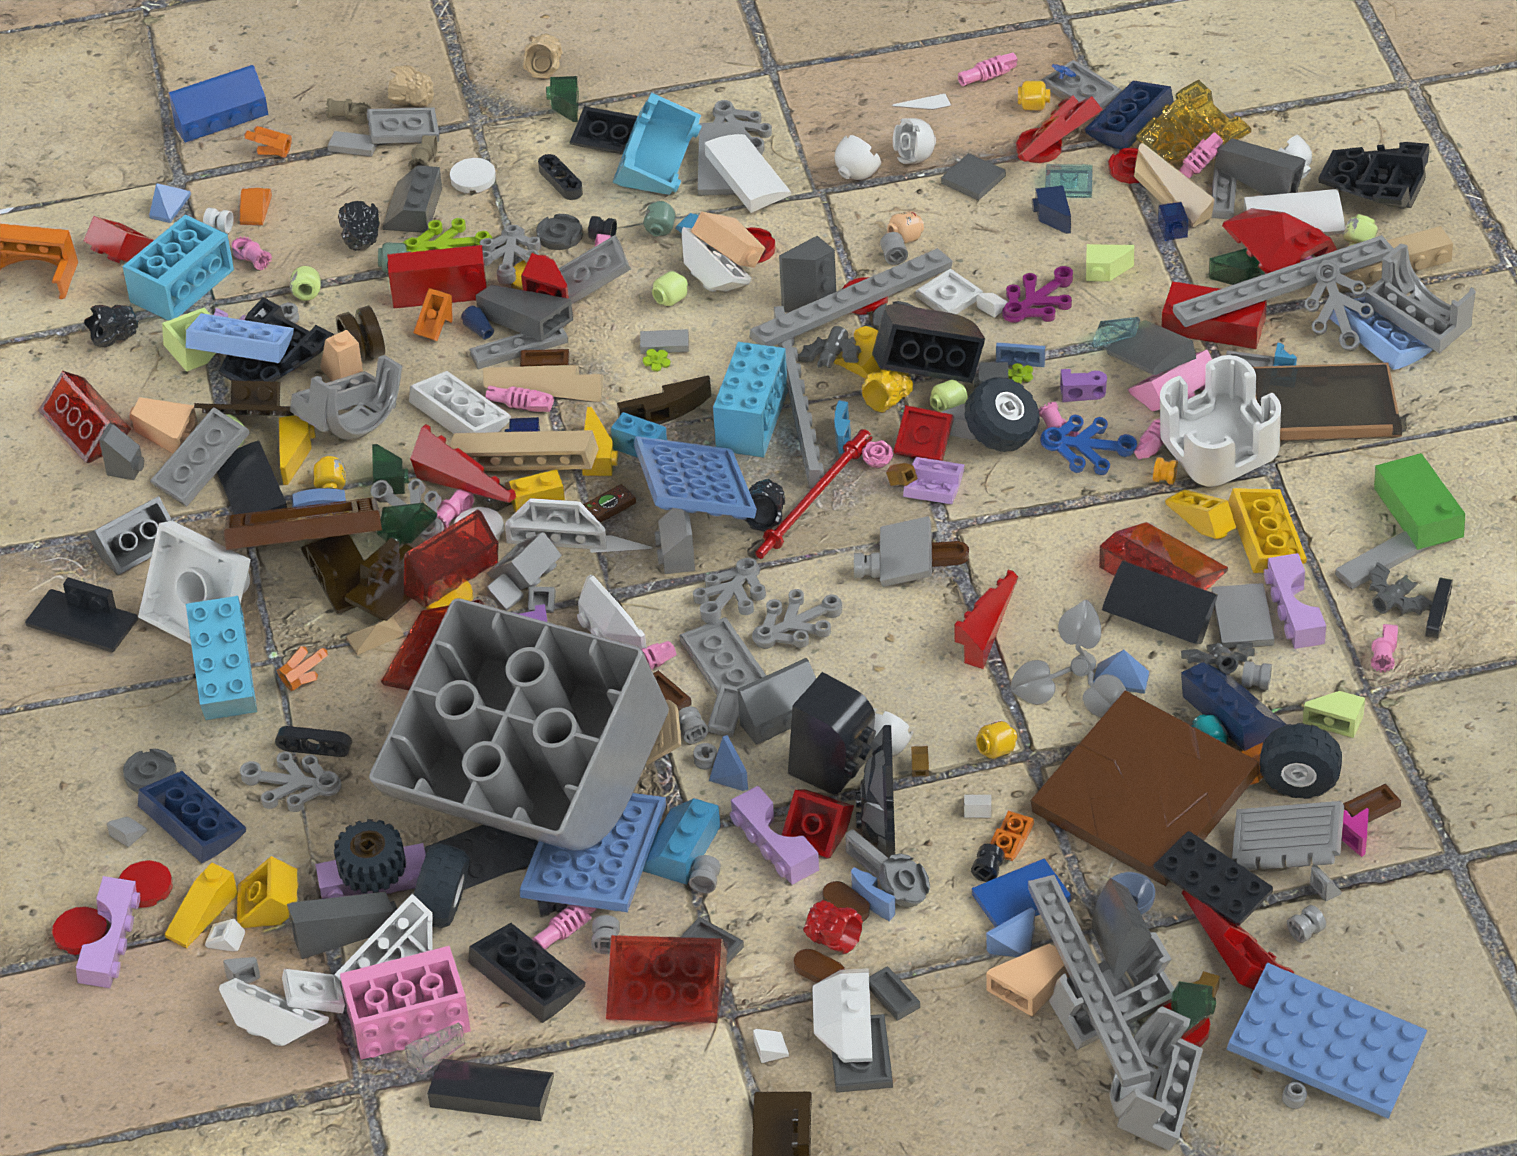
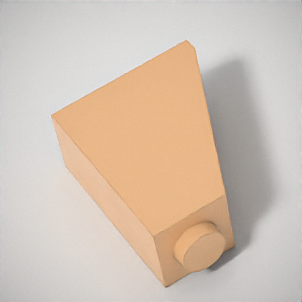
[691,211,765,268]
[320,330,363,381]
[130,397,198,454]
[986,943,1070,1017]

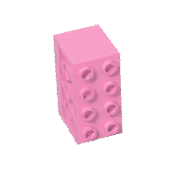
[340,946,471,1060]

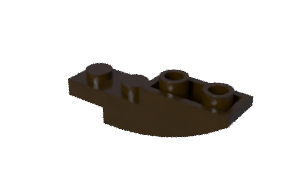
[617,375,711,425]

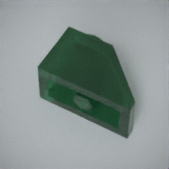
[546,76,579,122]
[1209,248,1265,285]
[372,444,410,495]
[377,503,438,546]
[1171,981,1216,1039]

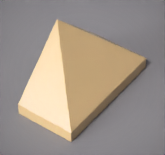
[346,617,404,655]

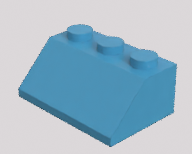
[643,798,720,885]

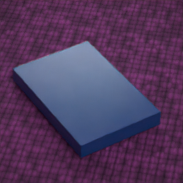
[972,858,1071,928]

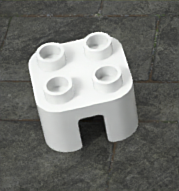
[1160,355,1281,487]

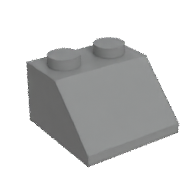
[655,508,695,574]
[487,532,562,590]

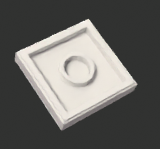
[916,269,983,314]
[282,969,345,1013]

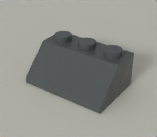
[382,166,442,233]
[779,236,837,313]
[87,496,172,575]
[737,658,816,744]

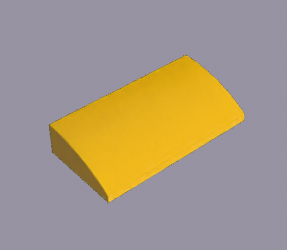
[1228,488,1307,573]

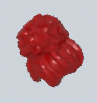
[803,900,863,954]

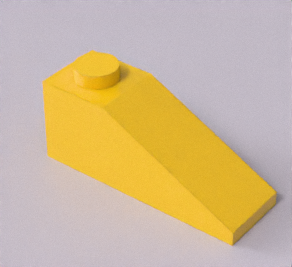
[582,407,618,476]
[279,415,316,485]
[1165,489,1236,539]
[164,862,238,949]

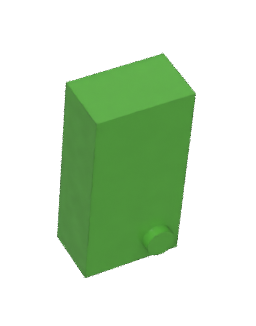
[1374,453,1466,550]

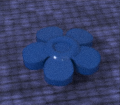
[1052,64,1077,79]

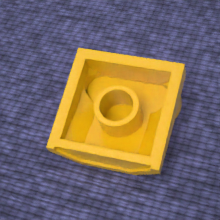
[834,326,882,379]

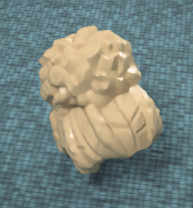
[523,33,563,79]
[388,65,434,107]

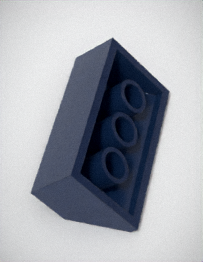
[1181,662,1287,751]

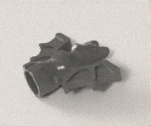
[798,326,861,368]
[1368,562,1433,615]
[1181,643,1255,674]

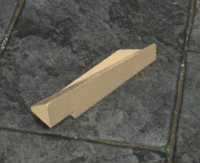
[1134,143,1214,227]
[483,365,603,402]

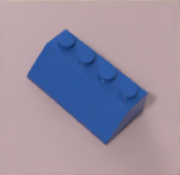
[169,65,269,143]

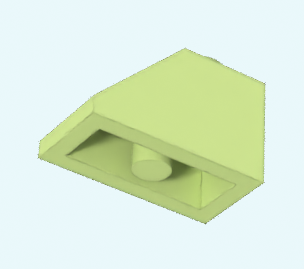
[1086,244,1134,281]
[1303,691,1365,738]

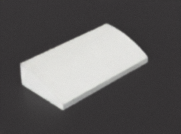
[705,134,791,213]
[1244,189,1345,235]
[409,371,511,434]

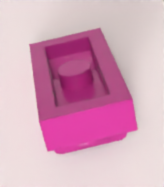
[1342,808,1369,857]

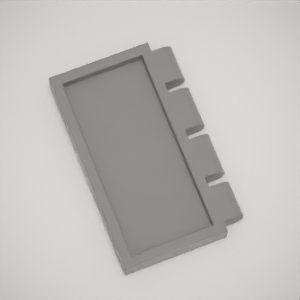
[1232,801,1344,870]

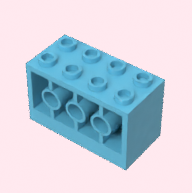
[122,215,234,321]
[713,342,788,457]
[186,596,258,720]

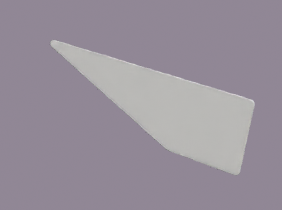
[892,94,951,109]
[590,535,652,553]

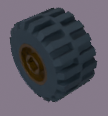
[334,819,406,894]

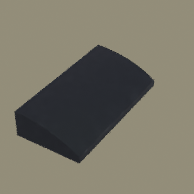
[570,106,637,154]
[216,440,287,514]
[1102,561,1218,644]
[468,923,586,1023]
[427,1059,554,1121]

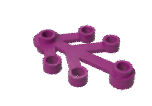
[1002,266,1073,323]

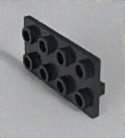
[25,577,138,652]
[424,825,538,890]
[1154,831,1273,926]

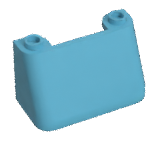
[612,92,702,195]

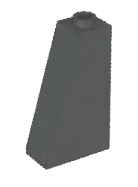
[1215,138,1306,195]
[476,285,573,342]
[287,892,397,959]

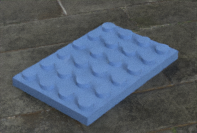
[634,436,757,520]
[520,793,666,912]
[1226,963,1427,1119]

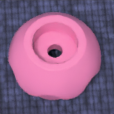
[862,440,893,468]

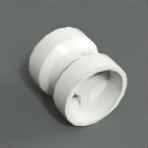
[203,207,233,234]

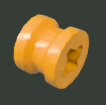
[1153,457,1178,485]

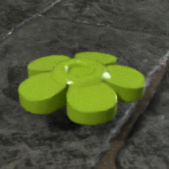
[643,349,671,372]
[1008,363,1033,384]

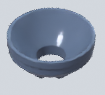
[1112,872,1155,914]

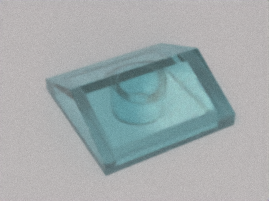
[1045,164,1093,198]

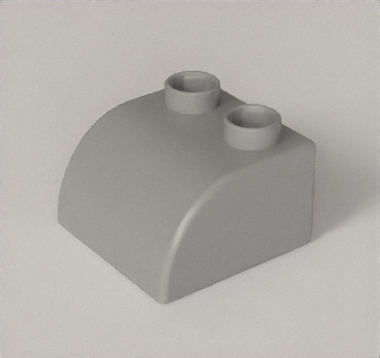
[369,598,669,851]

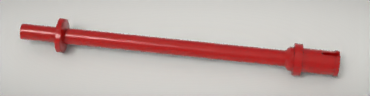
[755,429,873,559]

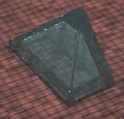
[1091,317,1140,348]

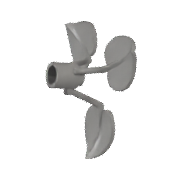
[1011,599,1126,717]

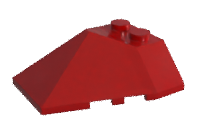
[1222,208,1337,274]

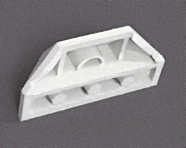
[682,227,752,292]
[505,498,607,550]
[577,575,646,649]
[335,894,433,981]
[813,969,872,1063]
[219,978,329,1046]

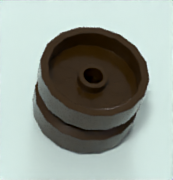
[336,305,386,362]

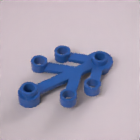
[1040,415,1137,475]

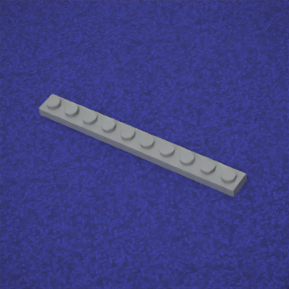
[1173,235,1394,327]
[749,248,953,346]
[774,306,824,489]
[1028,875,1150,1088]

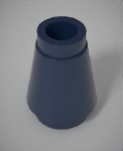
[461,306,494,340]

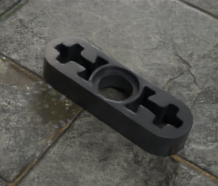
[538,154,583,200]
[1425,577,1453,639]
[275,726,352,757]

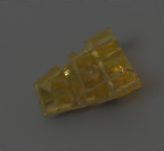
[1136,79,1252,162]

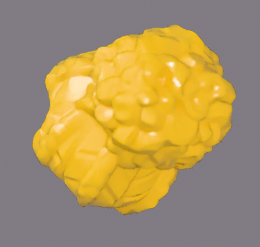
[861,369,913,413]

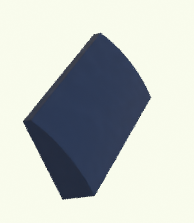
[1085,80,1174,150]
[138,771,246,863]

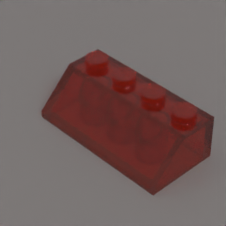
[38,370,131,463]
[404,509,499,608]

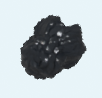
[338,201,380,251]
[84,304,139,348]
[744,479,786,532]

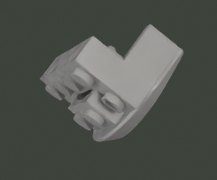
[1365,244,1476,353]
[290,355,403,440]
[1049,932,1178,1050]
[1110,1006,1203,1151]

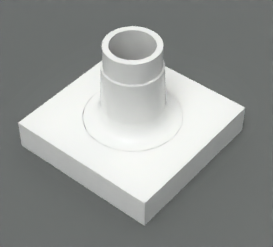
[138,521,251,644]

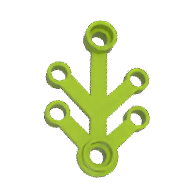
[403,218,492,252]

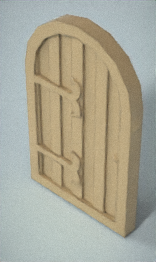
[646,700,681,765]

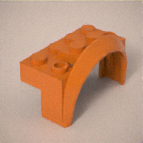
[0,224,78,299]

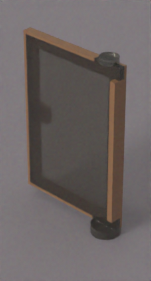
[1253,363,1407,440]

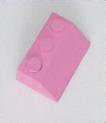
[1128,349,1212,411]

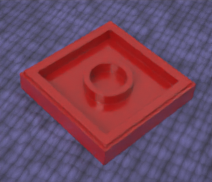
[893,405,954,461]

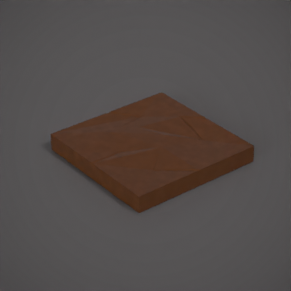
[224,497,382,550]
[1030,690,1259,887]

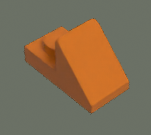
[240,188,272,225]
[413,288,453,341]

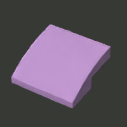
[903,457,965,504]

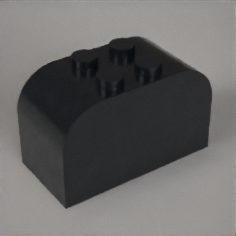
[872,304,985,383]
[788,672,876,795]

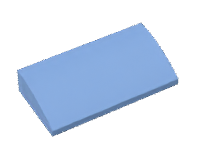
[1329,297,1432,370]
[186,313,294,363]

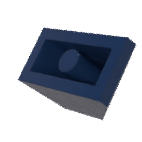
[1032,185,1071,234]

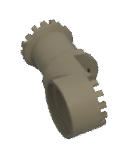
[326,98,371,124]
[408,135,437,170]

